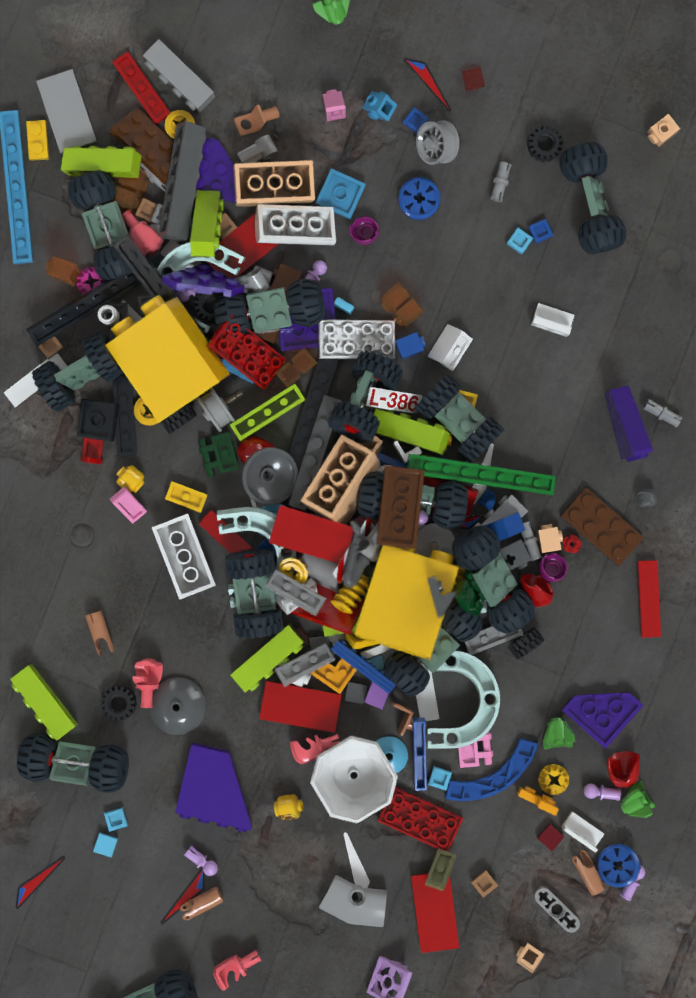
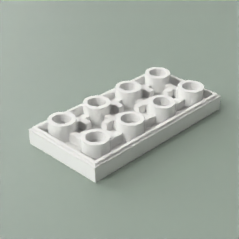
[318,320,395,359]

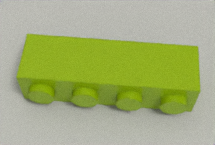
[61,146,142,178]
[190,190,224,257]
[230,384,305,441]
[373,409,451,455]
[230,624,305,692]
[10,664,78,741]

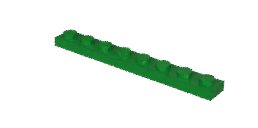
[407,454,556,495]

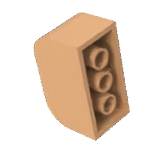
[233,160,315,207]
[301,435,380,525]

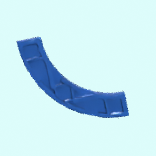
[445,738,538,801]

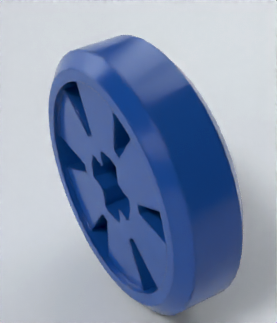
[398,177,440,220]
[597,844,641,887]

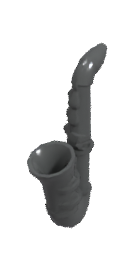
[343,521,370,588]

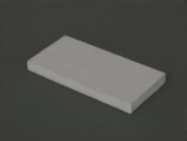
[36,69,97,154]

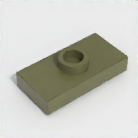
[425,849,456,891]

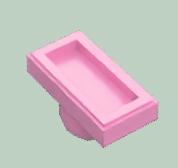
[110,487,147,524]

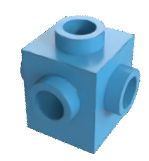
[362,91,397,121]

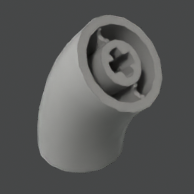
[294,552,344,594]

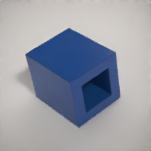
[395,332,426,360]

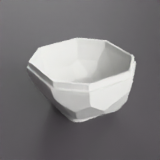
[310,736,398,823]

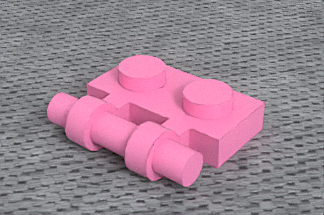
[458,731,494,768]

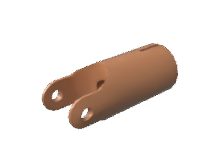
[85,610,114,656]
[572,850,606,896]
[180,886,224,920]

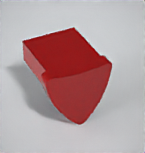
[80,438,104,464]

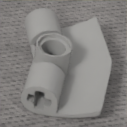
[319,875,387,927]

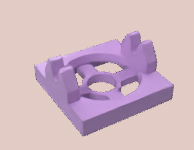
[367,956,413,998]

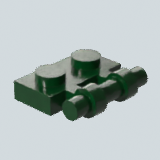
[198,432,239,477]
[455,570,486,619]

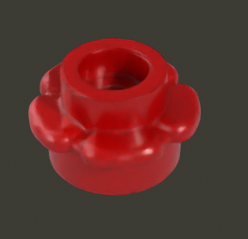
[563,535,582,553]

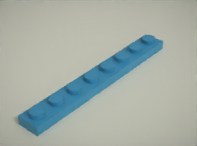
[0,110,34,265]

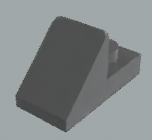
[428,576,456,619]

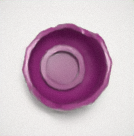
[349,216,379,245]
[539,553,567,582]

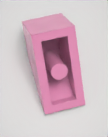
[323,90,346,121]

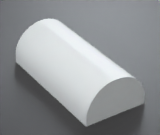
[255,204,336,245]
[152,514,216,599]

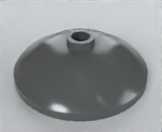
[241,447,298,505]
[149,677,207,735]

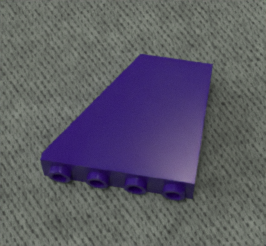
[604,385,653,462]
[175,743,253,832]

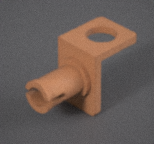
[234,105,279,136]
[390,701,427,736]

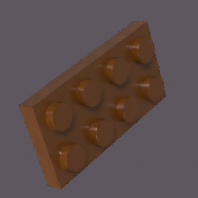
[110,107,174,185]
[376,466,425,549]
[560,488,644,567]

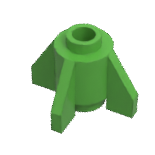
[312,0,350,25]
[543,718,575,749]
[620,781,655,818]

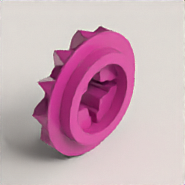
[76,267,104,294]

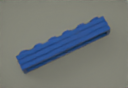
[331,640,395,694]
[413,717,427,791]

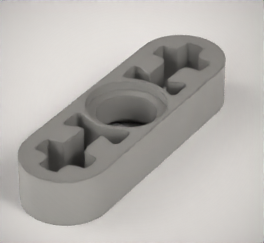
[534,886,580,933]

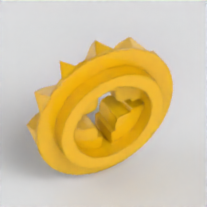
[165,110,195,139]
[134,398,158,426]
[278,556,309,584]
[538,764,569,795]

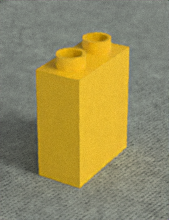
[105,295,230,423]
[354,545,459,660]

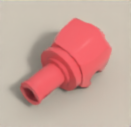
[122,210,164,256]
[133,658,163,708]
[290,734,340,764]
[213,950,262,991]

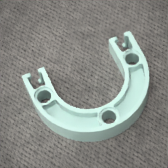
[157,242,246,333]
[217,507,297,608]
[426,651,500,749]

